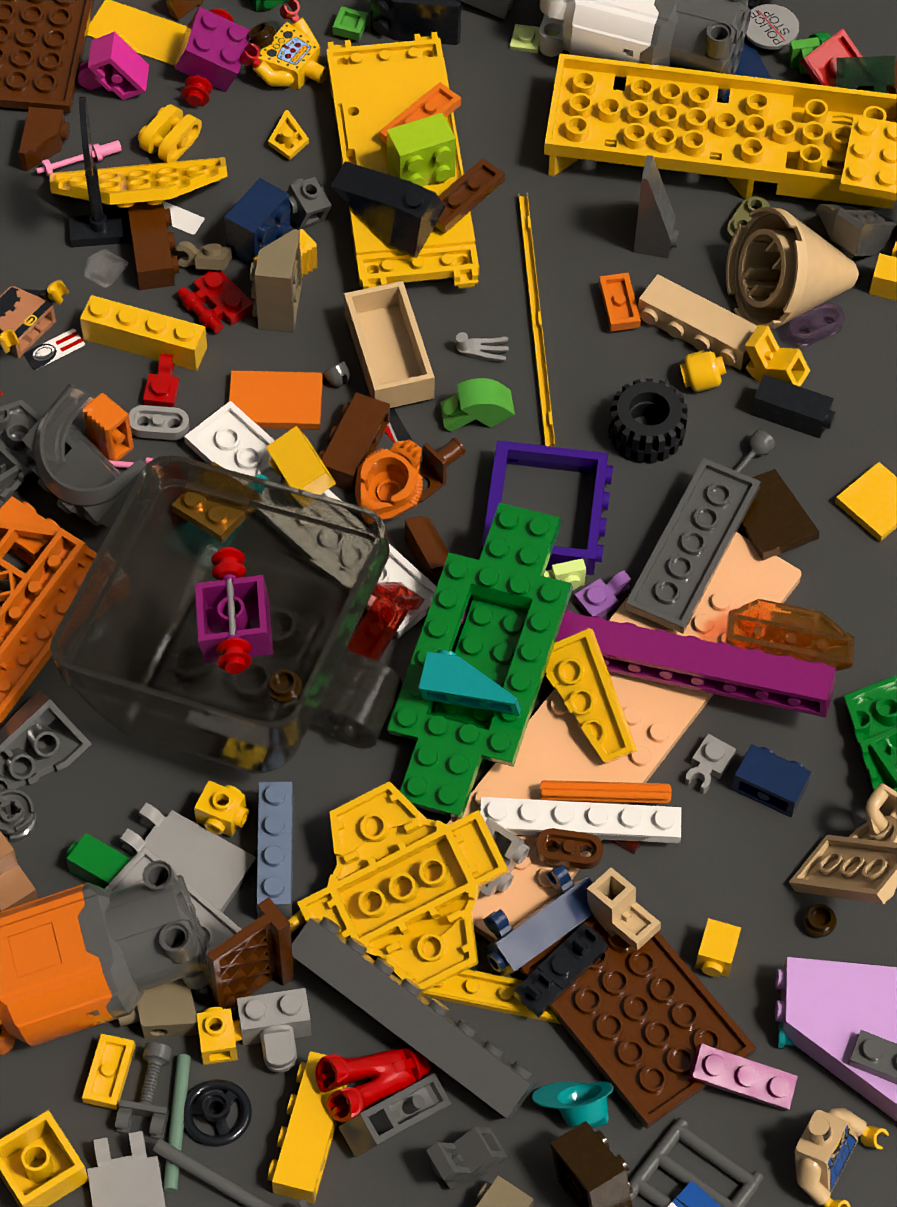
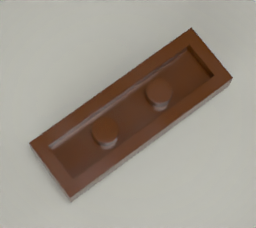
[435,158,505,233]

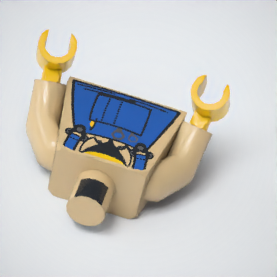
[795,1108,889,1207]

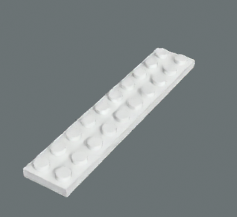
[184,401,437,638]

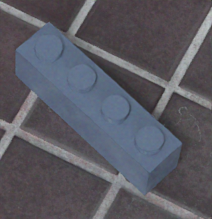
[257,782,294,920]

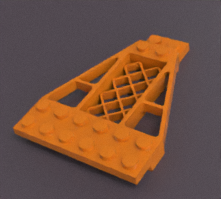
[0,522,117,723]

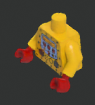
[240,0,328,90]

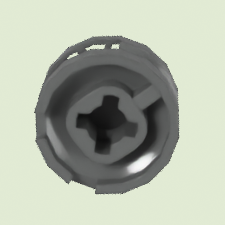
[0,789,37,843]

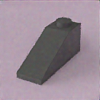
[339,1073,452,1158]

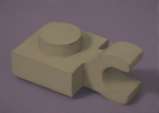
[176,241,232,270]

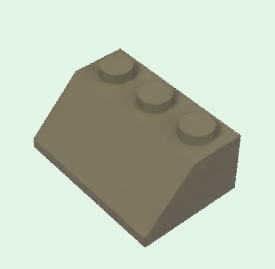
[250,229,302,333]

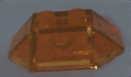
[725,599,854,671]

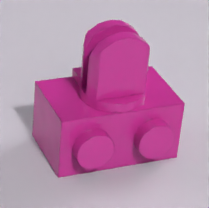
[78,31,149,100]

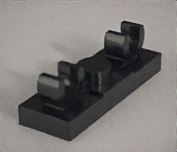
[513,923,609,1018]

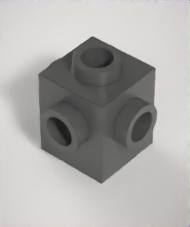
[286,177,332,229]

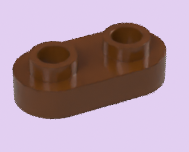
[536,828,603,869]

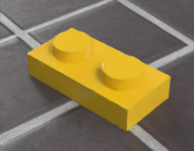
[82,1033,136,1110]

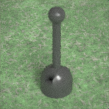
[735,429,776,472]

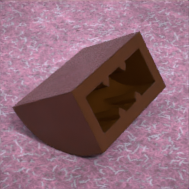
[405,516,449,586]

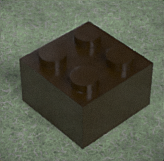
[550,1121,633,1207]

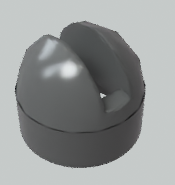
[323,361,350,387]

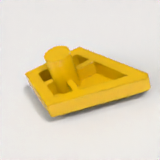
[268,110,309,160]

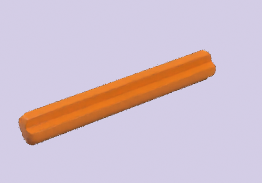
[540,780,672,803]

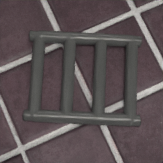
[629,1118,764,1207]

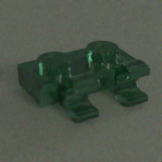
[836,56,896,93]

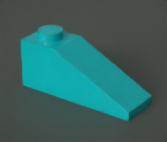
[418,650,521,715]

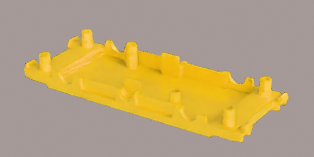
[326,32,479,289]

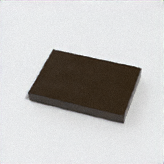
[740,469,819,560]

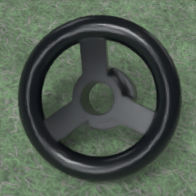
[184,1079,252,1147]

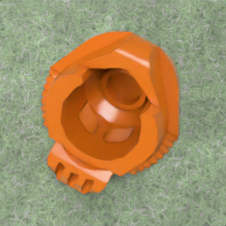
[355,439,423,520]

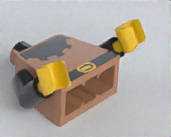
[0,280,69,359]

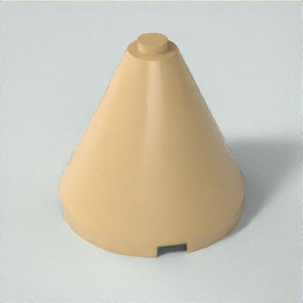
[726,207,859,330]

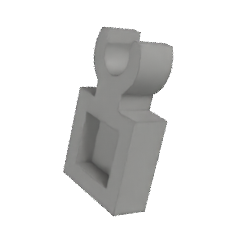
[685,734,737,794]

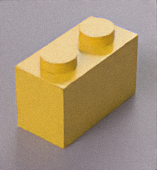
[266,426,336,505]

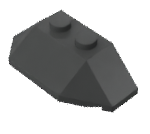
[816,204,897,258]

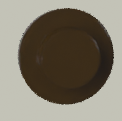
[248,22,276,48]
[267,669,302,703]
[802,904,837,937]

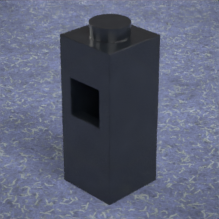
[751,375,836,439]

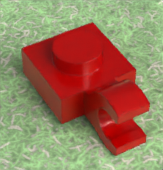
[143,353,180,407]

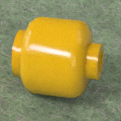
[680,349,727,392]

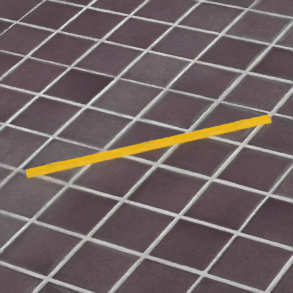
[518,193,555,447]

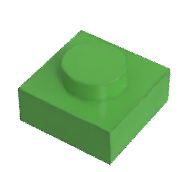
[333,6,368,41]

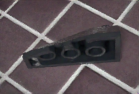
[331,161,446,258]

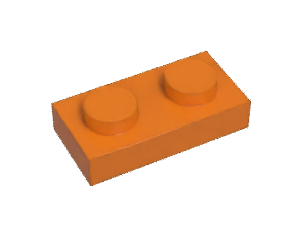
[599,272,641,332]

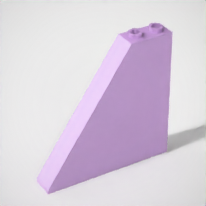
[775,957,897,1121]

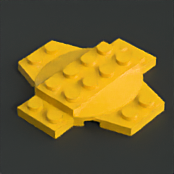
[297,781,510,994]

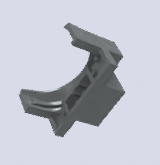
[22,383,162,528]

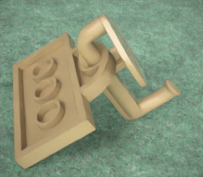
[789,783,897,904]

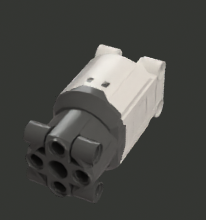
[539,0,751,99]

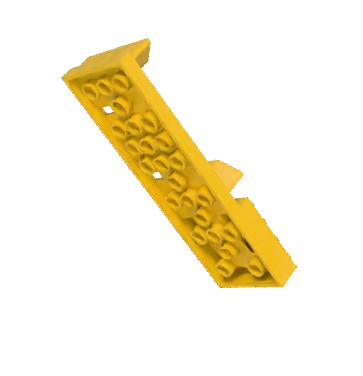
[544,53,897,209]

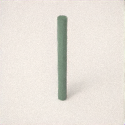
[163,1054,191,1193]

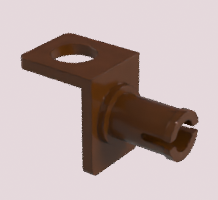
[418,438,466,503]

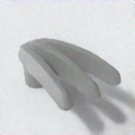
[456,332,509,362]

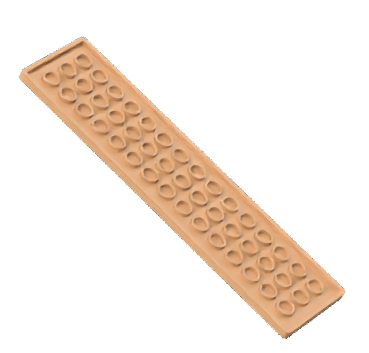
[447,532,801,942]

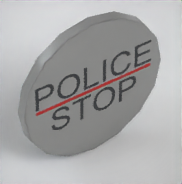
[745,4,799,49]

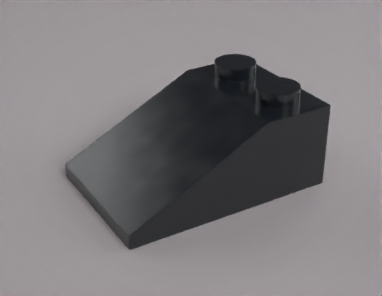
[370,0,461,45]

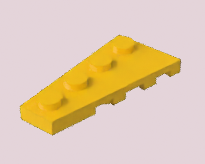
[545,628,637,763]

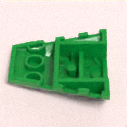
[844,675,897,792]

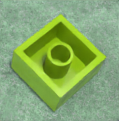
[387,113,456,187]

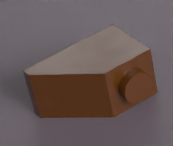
[19,107,70,171]

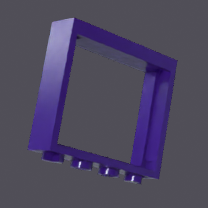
[481,440,613,575]

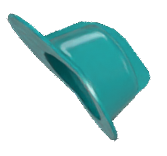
[532,1082,614,1128]

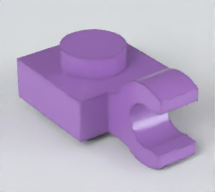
[574,570,632,617]

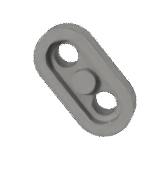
[129,405,190,440]

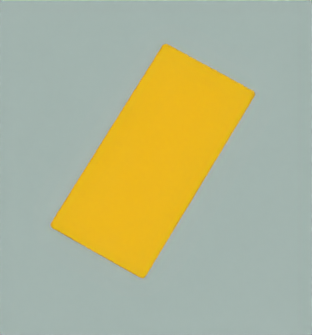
[87,0,187,66]

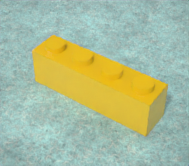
[80,295,207,371]
[268,1051,348,1204]

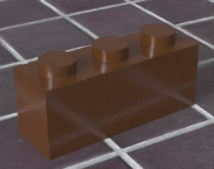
[128,202,179,290]
[319,392,390,493]

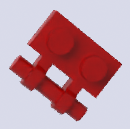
[177,270,253,333]

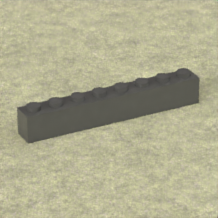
[292,917,537,1119]

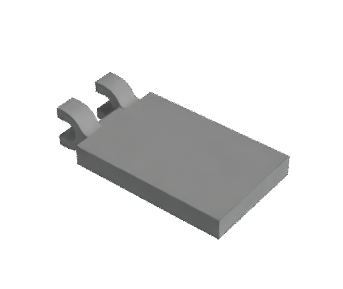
[120,802,257,913]
[87,1131,166,1207]

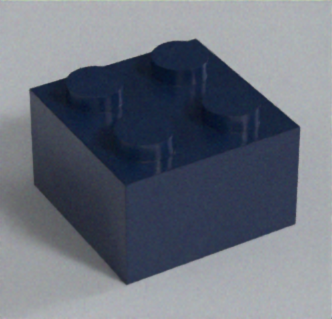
[224,178,292,266]

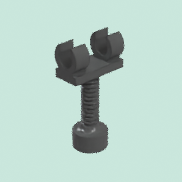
[115,1042,172,1139]

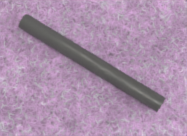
[153,1139,274,1207]

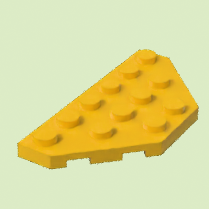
[50,157,228,208]

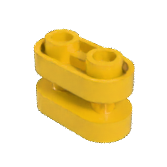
[138,104,202,162]

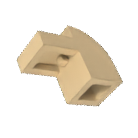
[587,867,661,950]

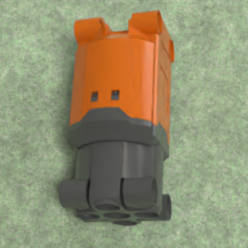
[0,860,211,1055]

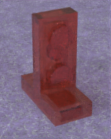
[347,582,425,665]

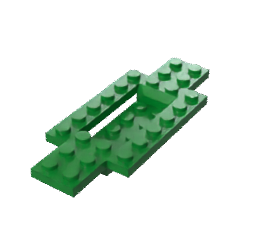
[387,502,573,819]

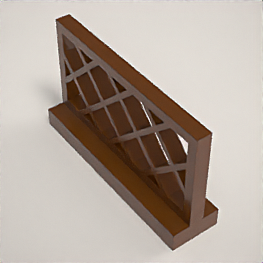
[207,897,294,1009]

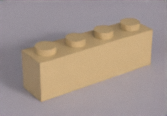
[638,274,757,370]

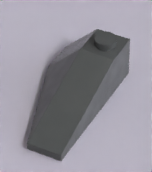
[634,155,679,258]
[0,690,92,792]

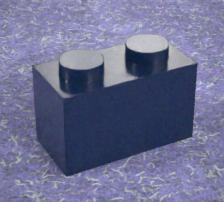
[732,744,812,818]

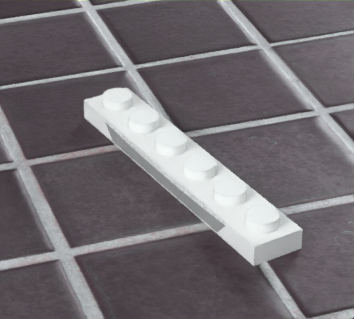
[480,797,681,843]

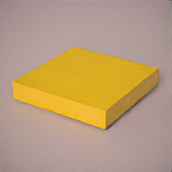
[835,462,897,542]

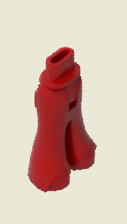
[315,1048,431,1122]

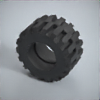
[608,378,688,463]

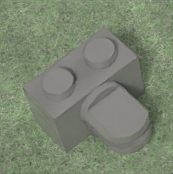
[237,988,312,1073]

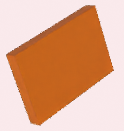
[229,371,323,430]

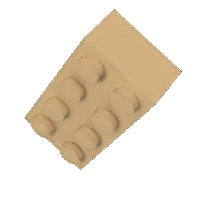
[344,281,435,408]

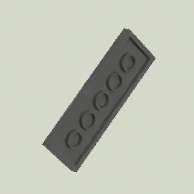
[625,458,761,634]

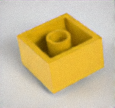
[0,1110,89,1207]

